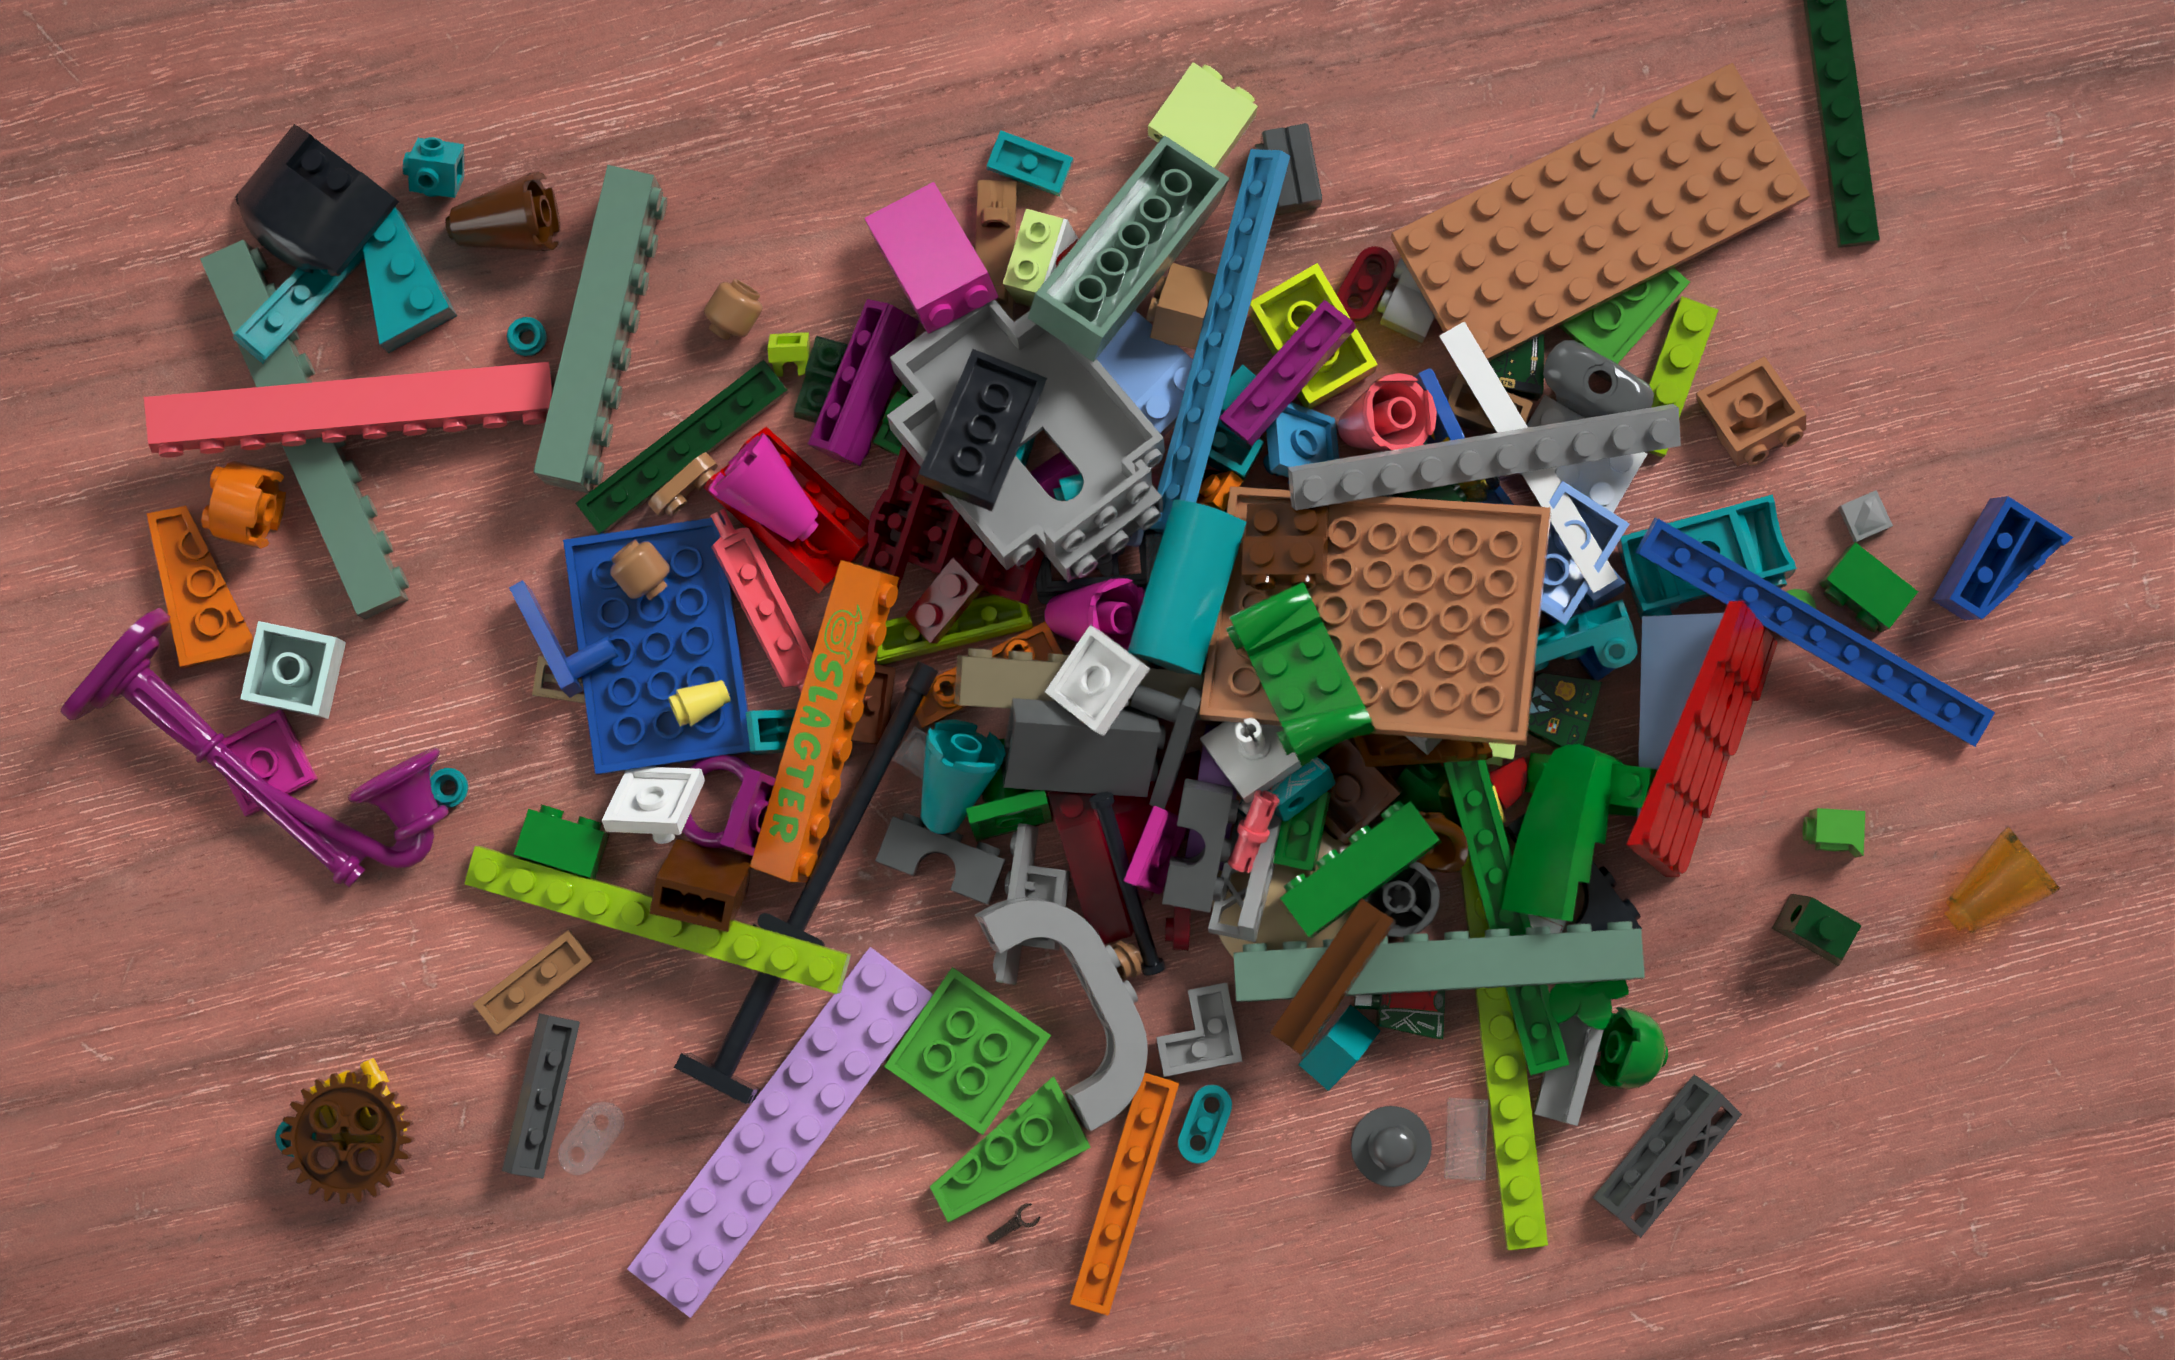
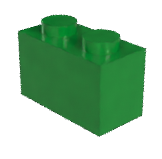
[1819,542,1919,633]
[514,804,610,879]

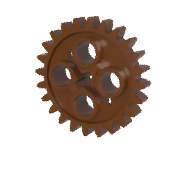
[280,1072,415,1204]

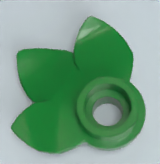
[1549,980,1629,1030]

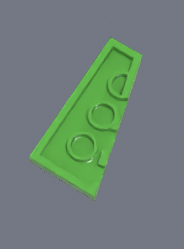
[930,1076,1091,1222]

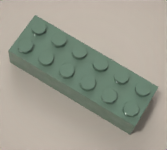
[1028,135,1230,362]

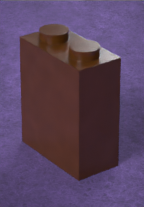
[650,839,753,932]

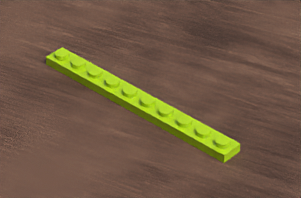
[464,846,851,994]
[1460,855,1548,1250]

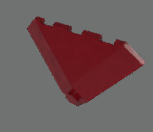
[1047,750,1201,944]

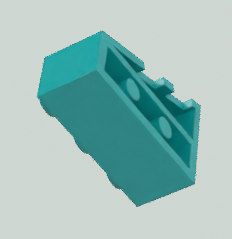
[363,207,458,353]

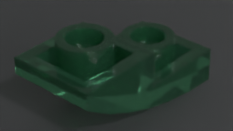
[794,336,848,423]

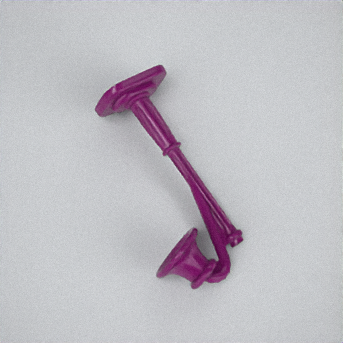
[60,608,448,888]

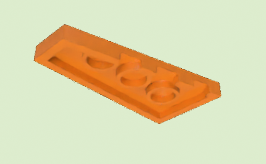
[146,505,254,669]

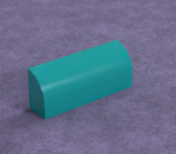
[1128,499,1247,675]

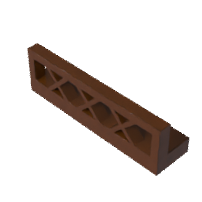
[1270,899,1396,1056]

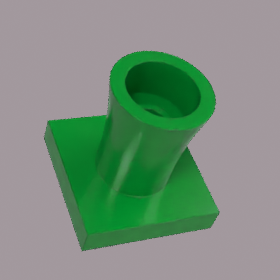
[966,738,1053,842]

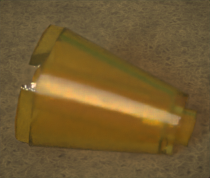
[1944,827,2061,933]

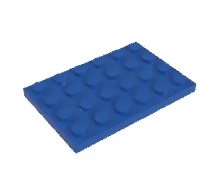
[563,518,750,775]

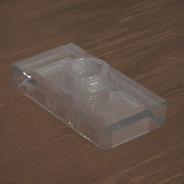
[1444,1098,1488,1181]

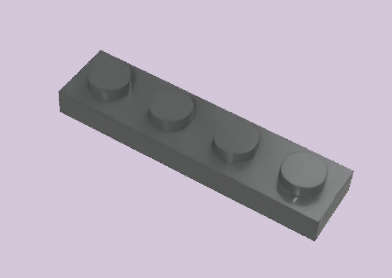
[502,1013,580,1179]

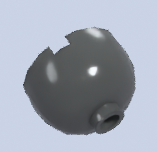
[1365,862,1440,937]

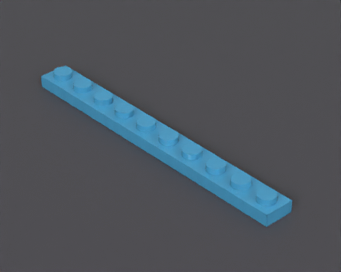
[1150,149,1290,533]

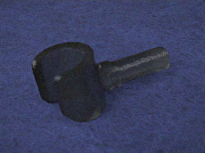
[987,1203,1040,1244]

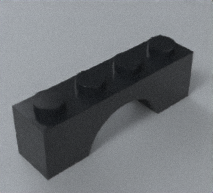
[1504,812,1642,931]

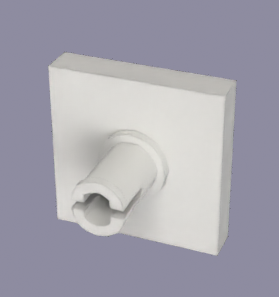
[1045,625,1150,736]
[1200,718,1302,804]
[602,767,705,844]

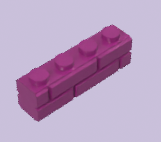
[807,299,920,467]

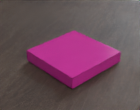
[222,709,318,817]
[1124,806,1188,895]

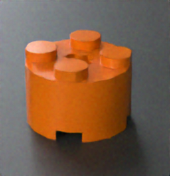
[201,461,286,549]

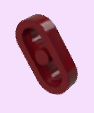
[1337,246,1395,322]
[1165,906,1191,951]

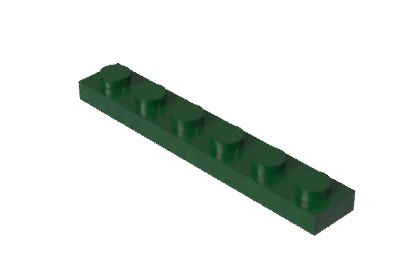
[575,359,789,534]

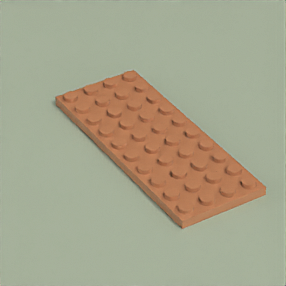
[1390,62,1810,362]

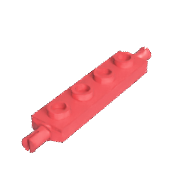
[710,509,813,692]

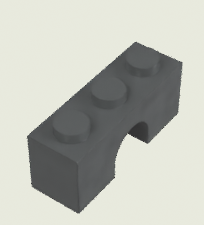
[1162,778,1239,912]
[875,813,1006,905]

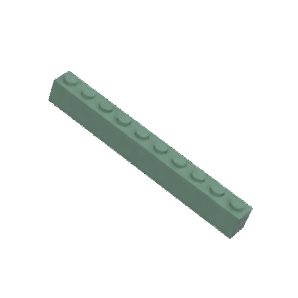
[200,240,409,620]
[1233,921,1645,1002]

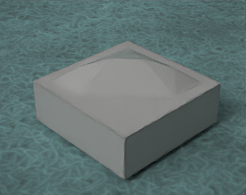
[1838,490,1893,543]

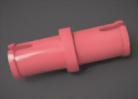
[1227,790,1280,873]

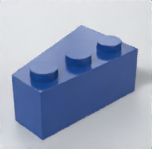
[1932,496,2073,620]

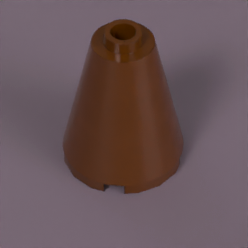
[445,172,560,251]

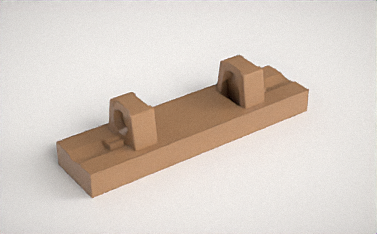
[975,180,1017,320]

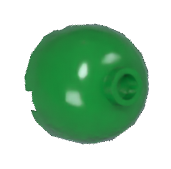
[1594,1007,1668,1089]

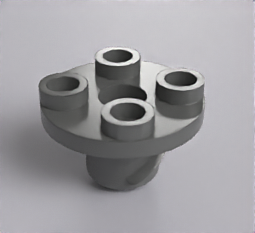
[1351,1106,1432,1187]

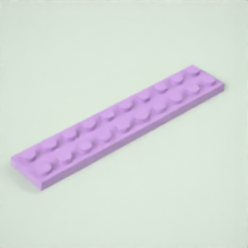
[627,947,933,1318]

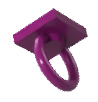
[682,755,776,856]

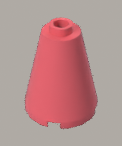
[1338,373,1437,452]

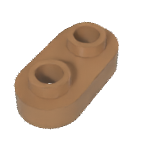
[648,452,718,517]

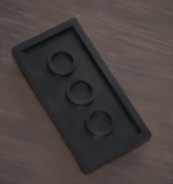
[916,349,1047,512]

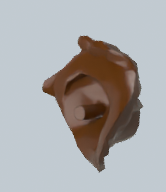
[1416,811,1468,873]

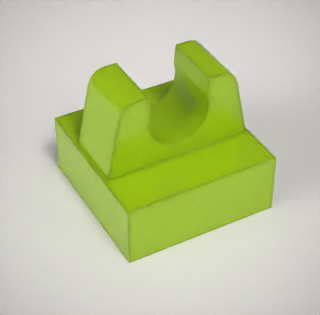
[767,332,810,377]

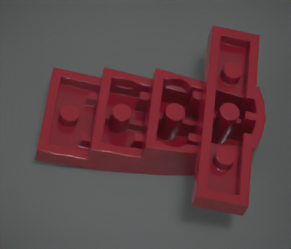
[862,445,1044,605]

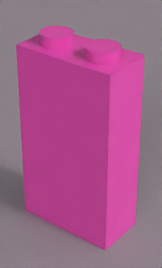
[864,182,998,334]

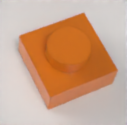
[1196,470,1243,511]

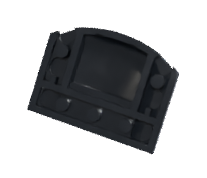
[235,124,399,276]

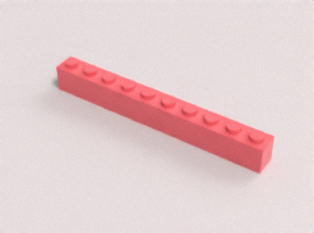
[144,362,552,458]

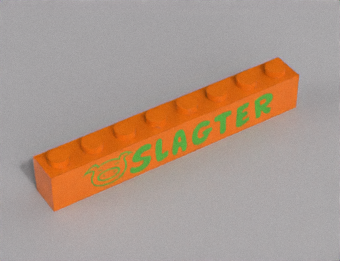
[750,560,899,883]

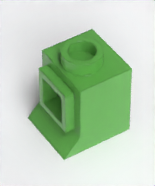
[1802,808,1866,858]

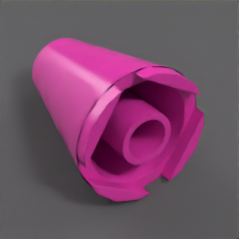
[708,433,819,542]
[1045,578,1145,651]

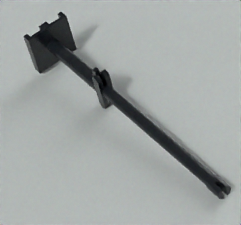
[674,661,938,1104]

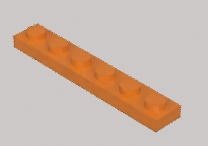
[1070,1072,1179,1316]

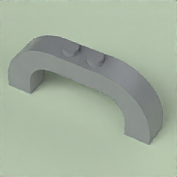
[975,897,1148,1131]

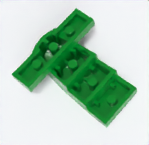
[1502,744,1658,922]

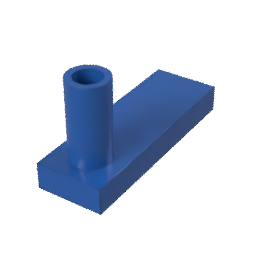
[509,580,619,698]

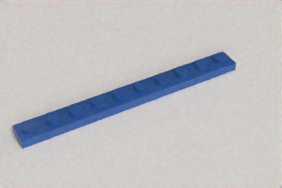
[1635,518,1995,747]

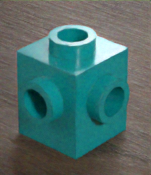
[403,137,465,198]

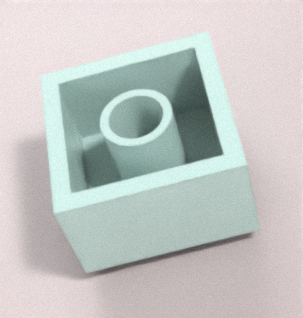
[240,621,346,719]

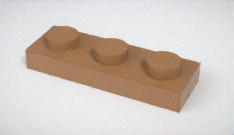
[473,930,594,1035]

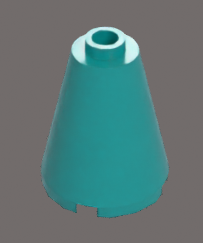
[920,719,1005,834]

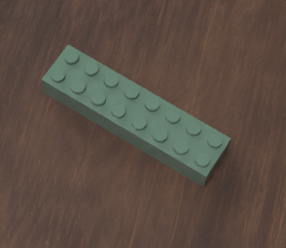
[533,165,667,493]

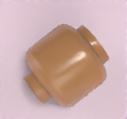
[704,279,763,340]
[610,539,670,600]

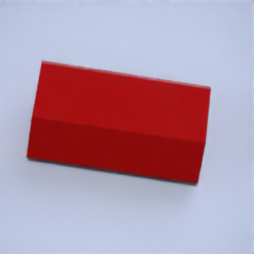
[703,426,869,594]

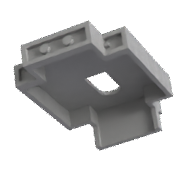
[887,300,1165,582]

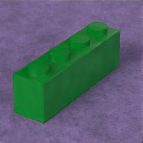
[1280,801,1442,938]

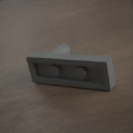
[1130,684,1202,809]

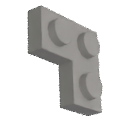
[1156,983,1242,1077]

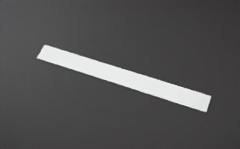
[1439,322,1619,593]

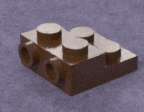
[1242,503,1329,590]
[1320,738,1404,846]

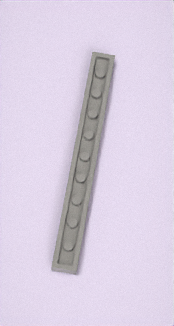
[1288,404,1681,510]

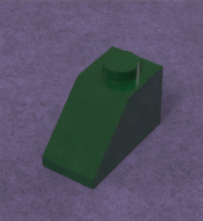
[1390,763,1460,827]

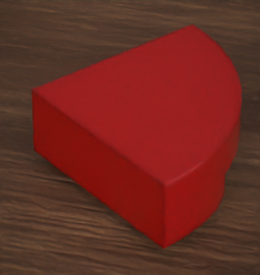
[1489,756,1527,810]

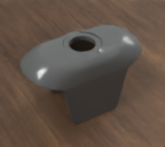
[1543,340,1654,418]

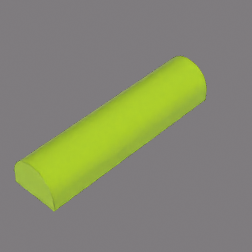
[876,595,1033,665]

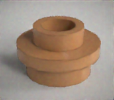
[1112,940,1143,979]

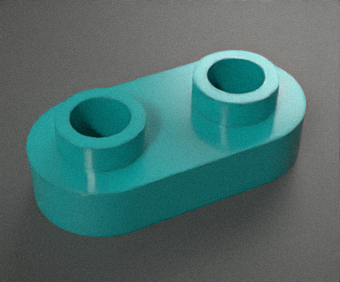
[1178,1085,1232,1163]

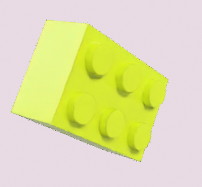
[1248,263,1378,409]

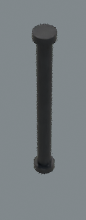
[1089,792,1166,976]

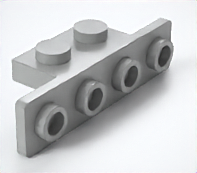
[993,823,1070,985]

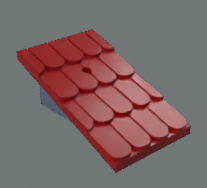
[1627,601,1778,877]

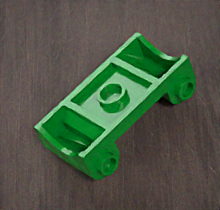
[1226,582,1376,766]

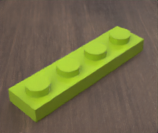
[1648,296,1719,458]

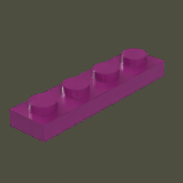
[1219,300,1356,446]

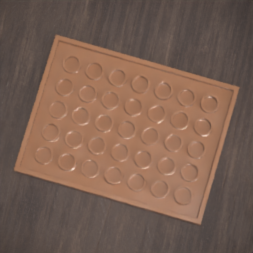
[1199,486,1551,746]

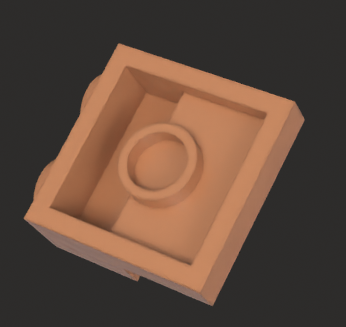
[1696,356,1806,467]

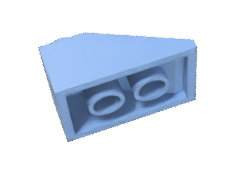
[1097,311,1193,437]
[1541,481,1630,625]

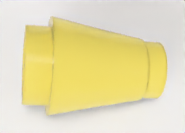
[668,680,731,727]

